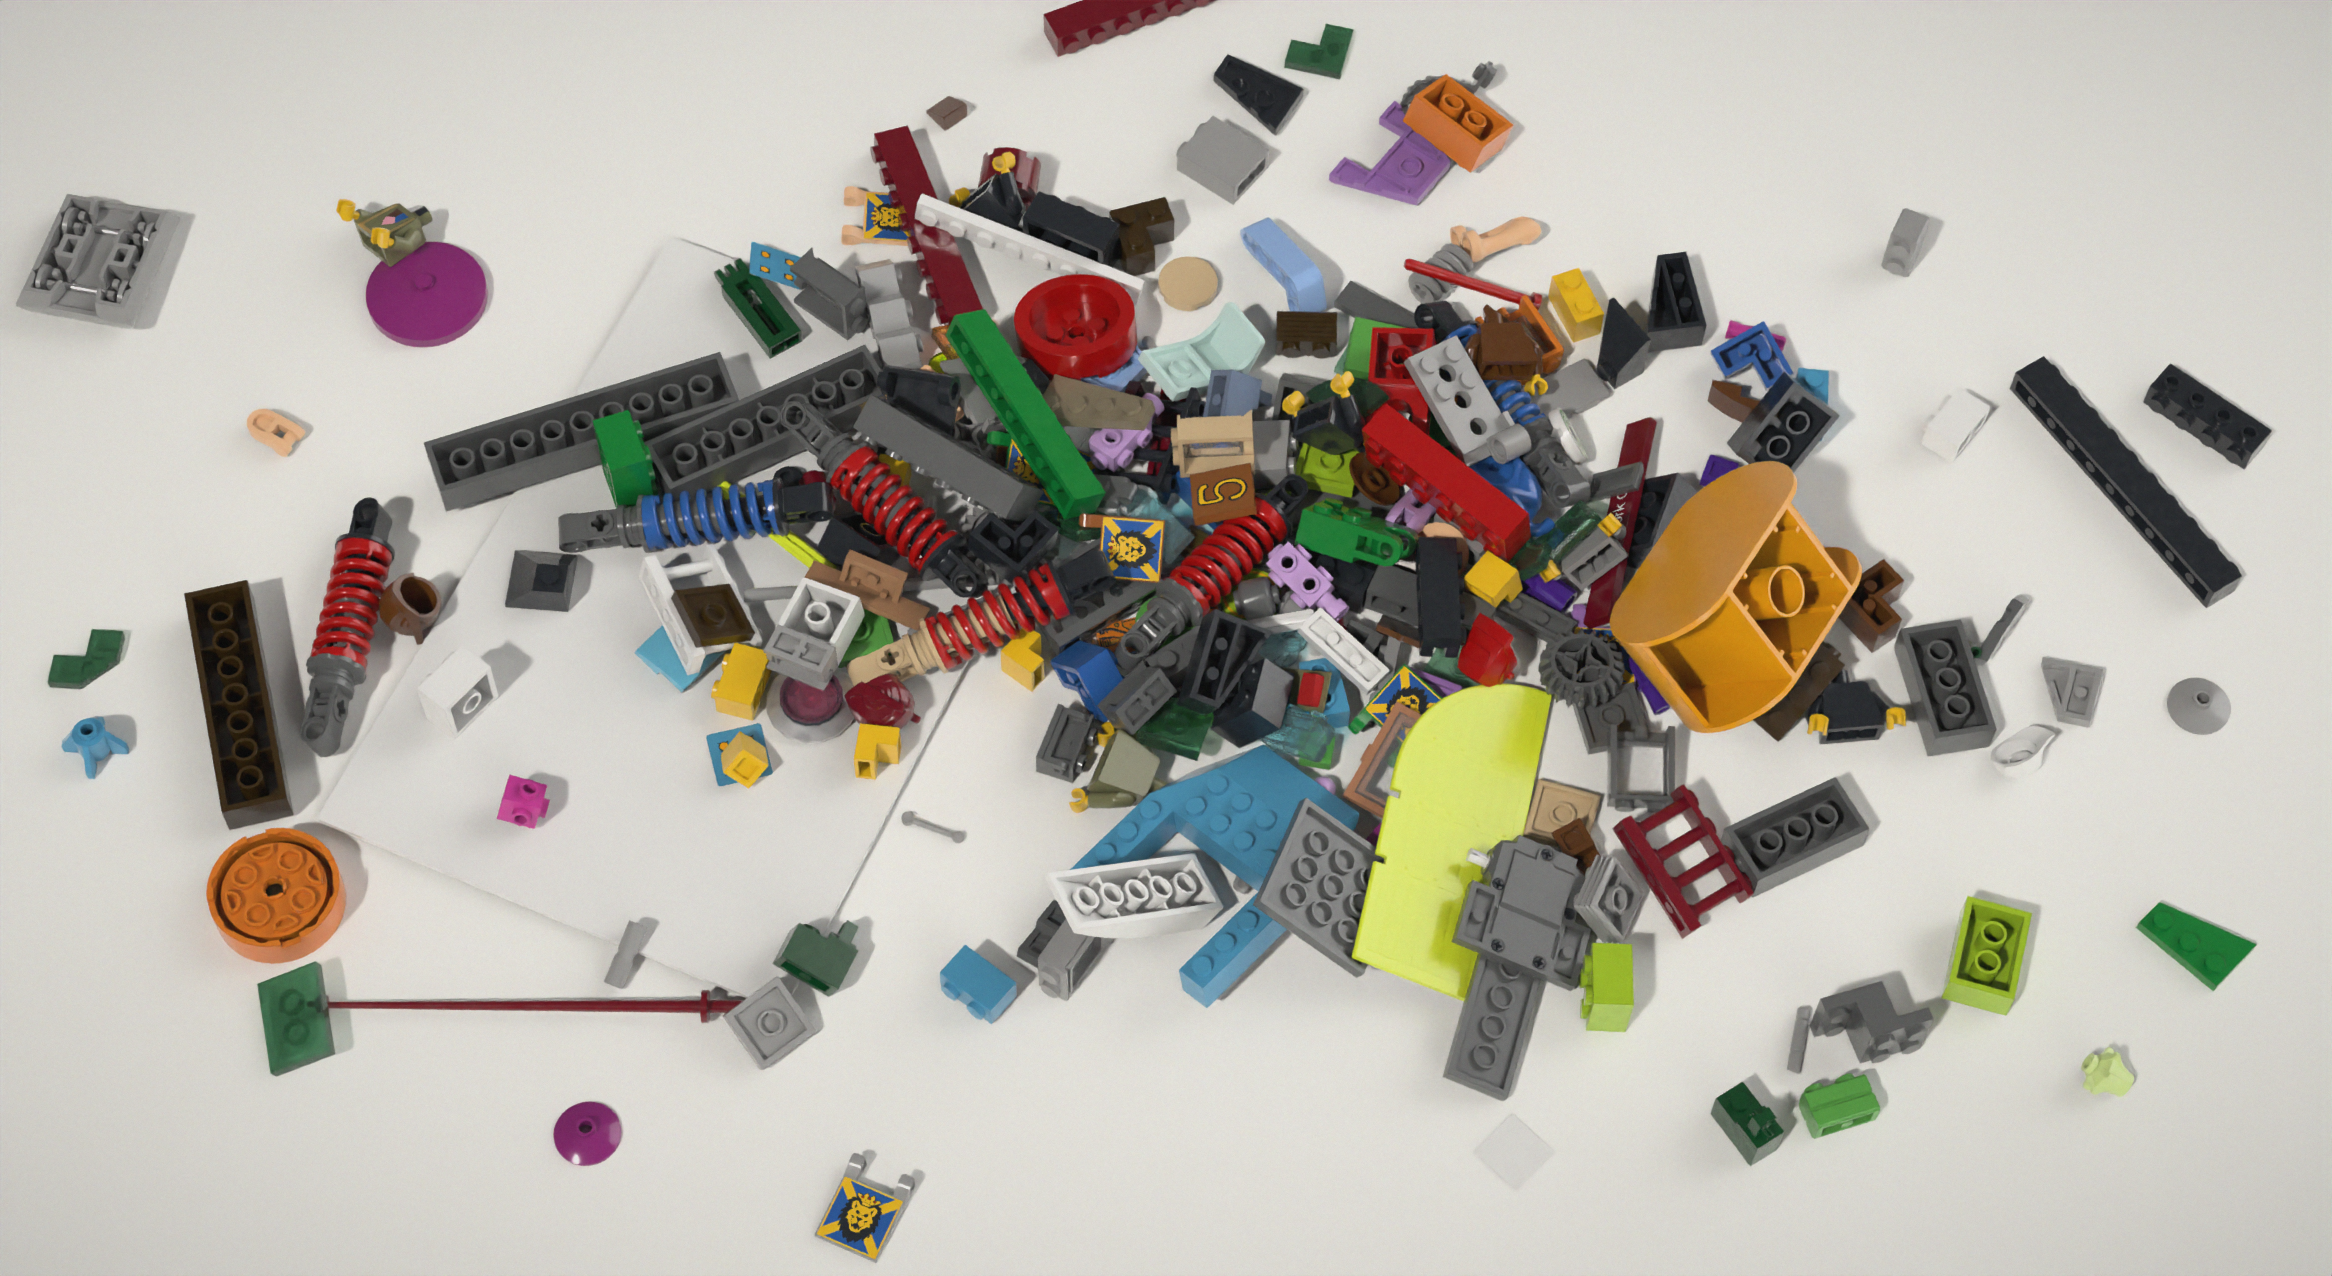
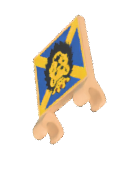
[841,186,909,246]

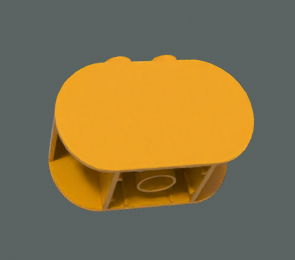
[1610,461,1862,733]

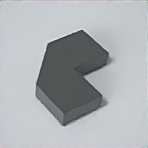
[1979,594,2030,662]

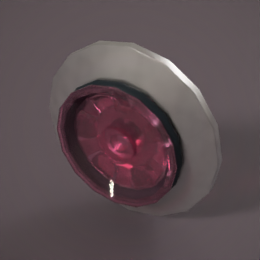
[766,667,854,743]

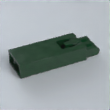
[714,258,802,359]

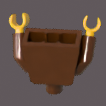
[1456,312,1548,396]

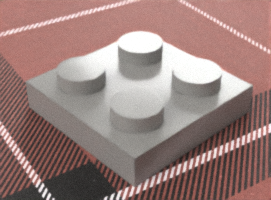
[723,976,816,1070]

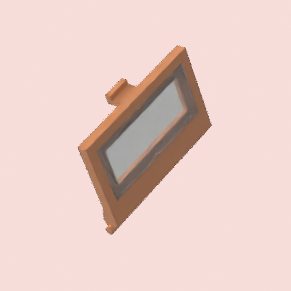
[1343,701,1421,819]

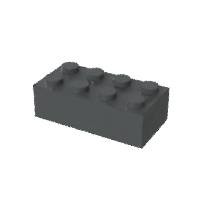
[1893,619,1997,756]
[1721,777,1870,898]

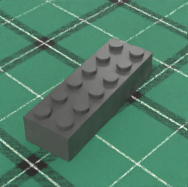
[853,395,1044,525]

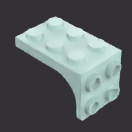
[1138,302,1265,402]

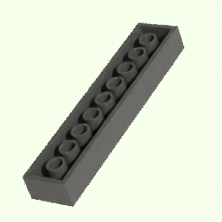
[424,352,739,512]

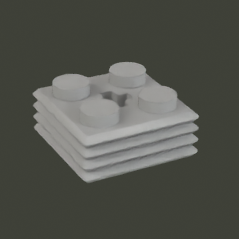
[1573,855,1644,944]

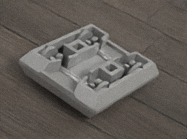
[16,194,180,330]

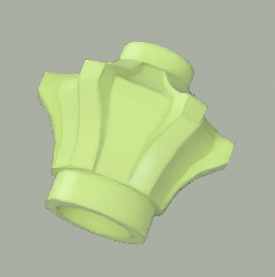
[2081,1047,2134,1097]

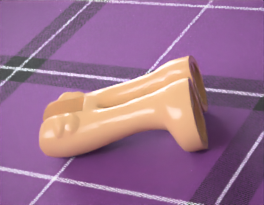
[1450,216,1541,263]

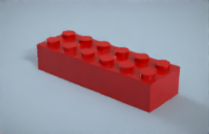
[1362,403,1531,563]

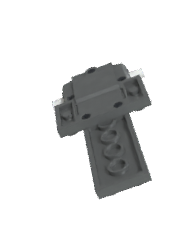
[1443,835,1591,1101]

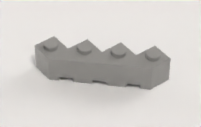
[855,259,924,370]

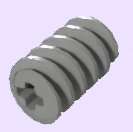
[1408,243,1474,304]

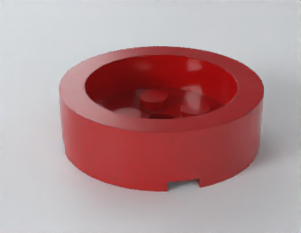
[1014,274,1138,381]

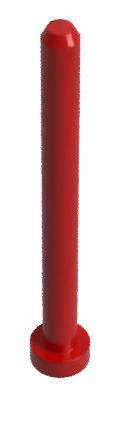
[1403,259,1542,310]

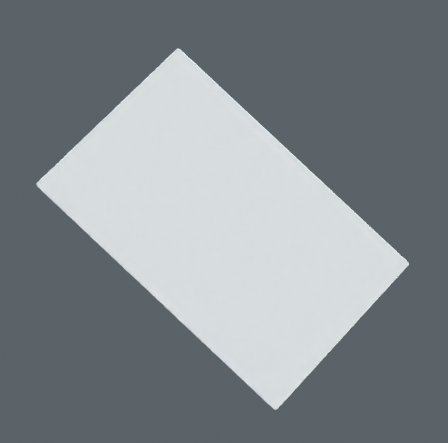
[318,237,1091,998]

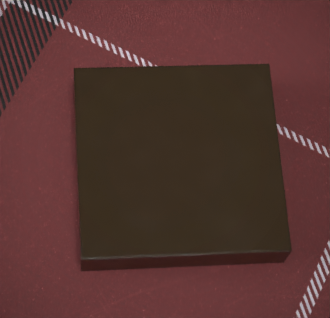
[671,584,755,648]

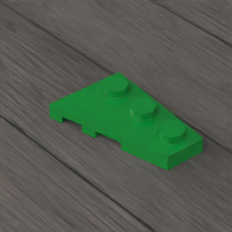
[2136,902,2257,992]

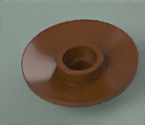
[1349,452,1400,506]

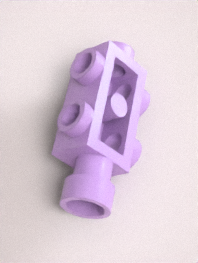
[1088,393,1164,472]
[1266,542,1349,622]

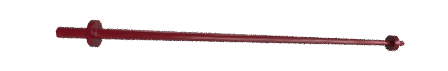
[308,990,743,1023]

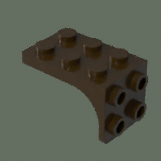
[1753,641,1845,742]

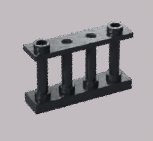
[1093,381,1205,505]

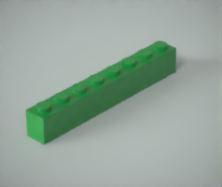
[945,309,1106,519]

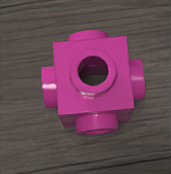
[496,774,550,829]

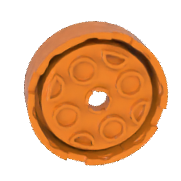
[206,828,346,964]

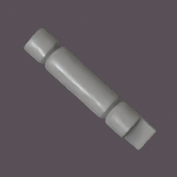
[1787,1007,1811,1074]

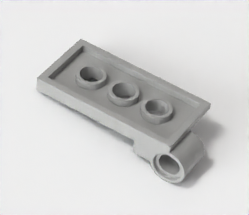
[1403,335,1531,467]

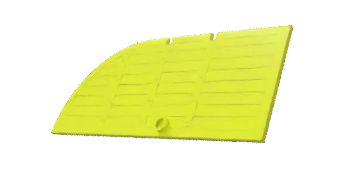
[1352,683,1552,1001]

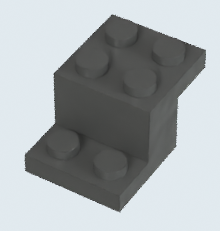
[1809,981,1934,1064]

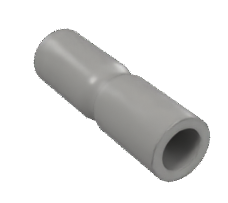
[604,920,647,989]

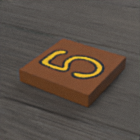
[1190,463,1257,526]

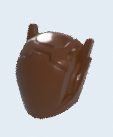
[379,573,442,645]

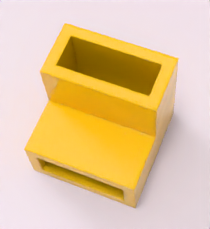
[1464,550,1523,608]
[1001,628,1044,692]
[854,723,902,780]

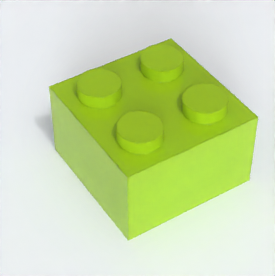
[1579,943,1634,1032]

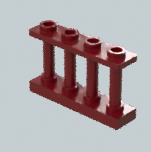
[1612,784,1754,939]

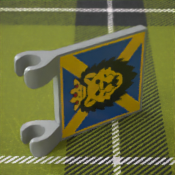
[814,1153,915,1263]

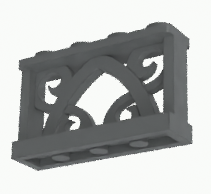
[1023,532,1162,655]

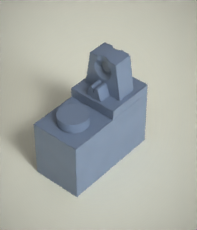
[1203,369,1272,417]

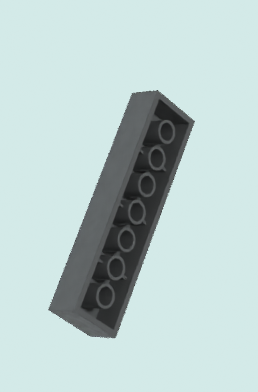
[644,345,887,501]

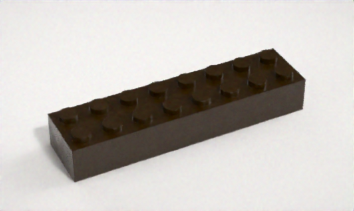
[184,580,294,830]

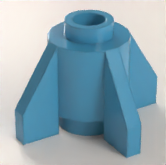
[61,716,129,779]

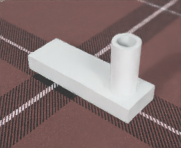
[1298,607,1390,695]

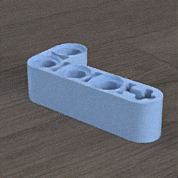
[1240,217,1327,312]

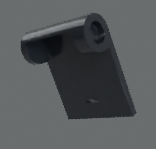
[877,365,961,456]

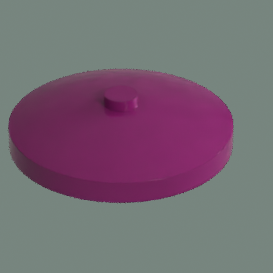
[366,242,488,347]

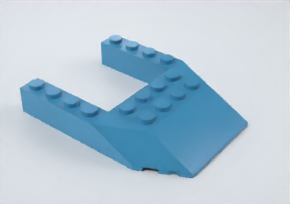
[1070,744,1359,1008]

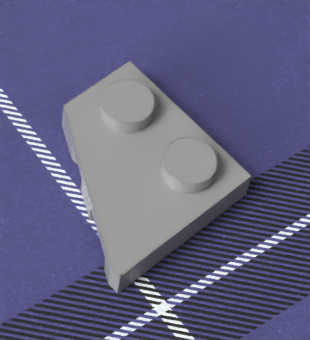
[2041,657,2103,728]

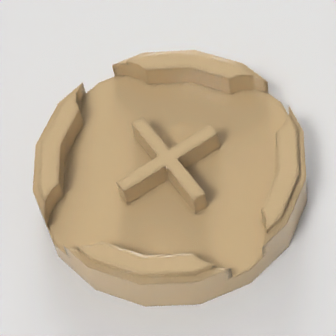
[1158,256,1218,311]

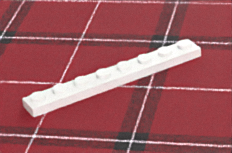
[914,194,1145,305]

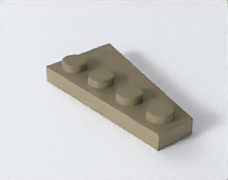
[1043,374,1156,431]

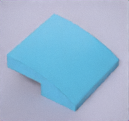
[635,625,726,693]

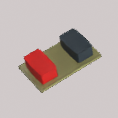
[1281,668,1332,713]

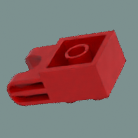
[1366,327,1436,435]

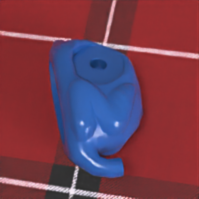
[1470,456,1556,538]

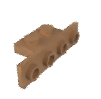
[805,550,930,631]

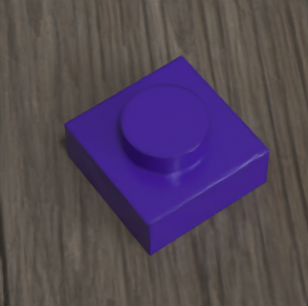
[1699,454,1739,486]

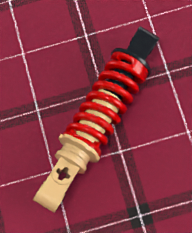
[846,550,1116,686]

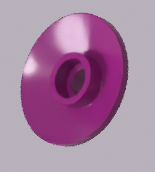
[553,1102,622,1166]

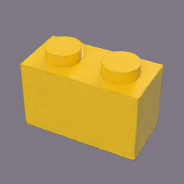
[1548,268,1604,343]
[711,643,772,721]

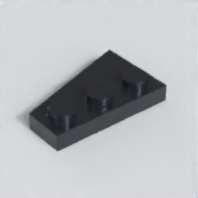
[1213,54,1304,136]

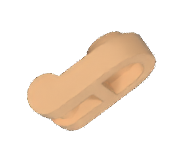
[247,409,305,457]

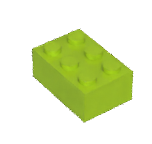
[1941,896,2032,1016]

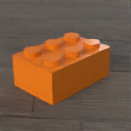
[1403,74,1513,173]

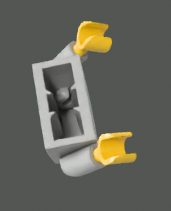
[1536,513,1628,591]

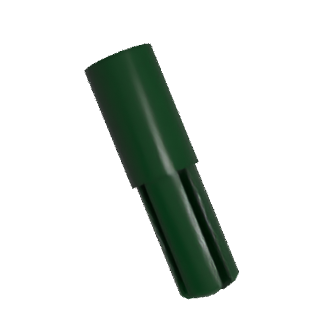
[1968,639,1982,659]

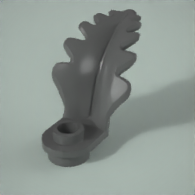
[1400,61,1497,107]

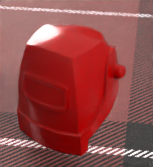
[1457,613,1517,687]

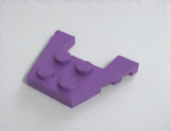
[1329,100,1451,206]

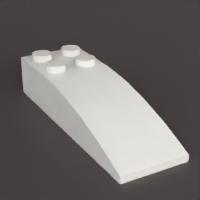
[1045,853,1223,938]

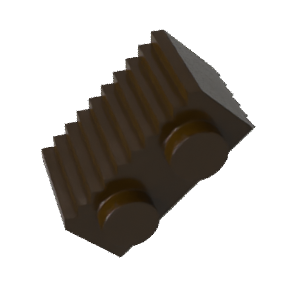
[1276,311,1337,359]

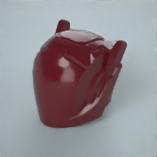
[844,674,921,730]

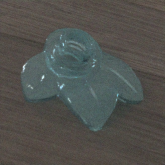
[1258,630,1307,669]

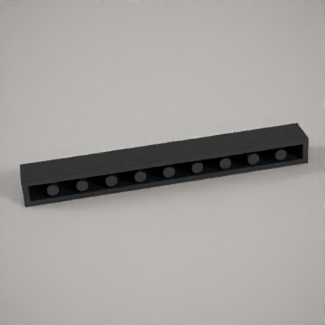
[2010,356,2242,608]

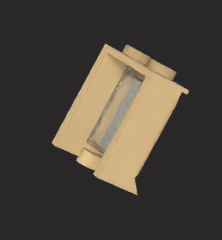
[1171,409,1255,478]

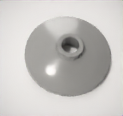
[2167,678,2231,735]

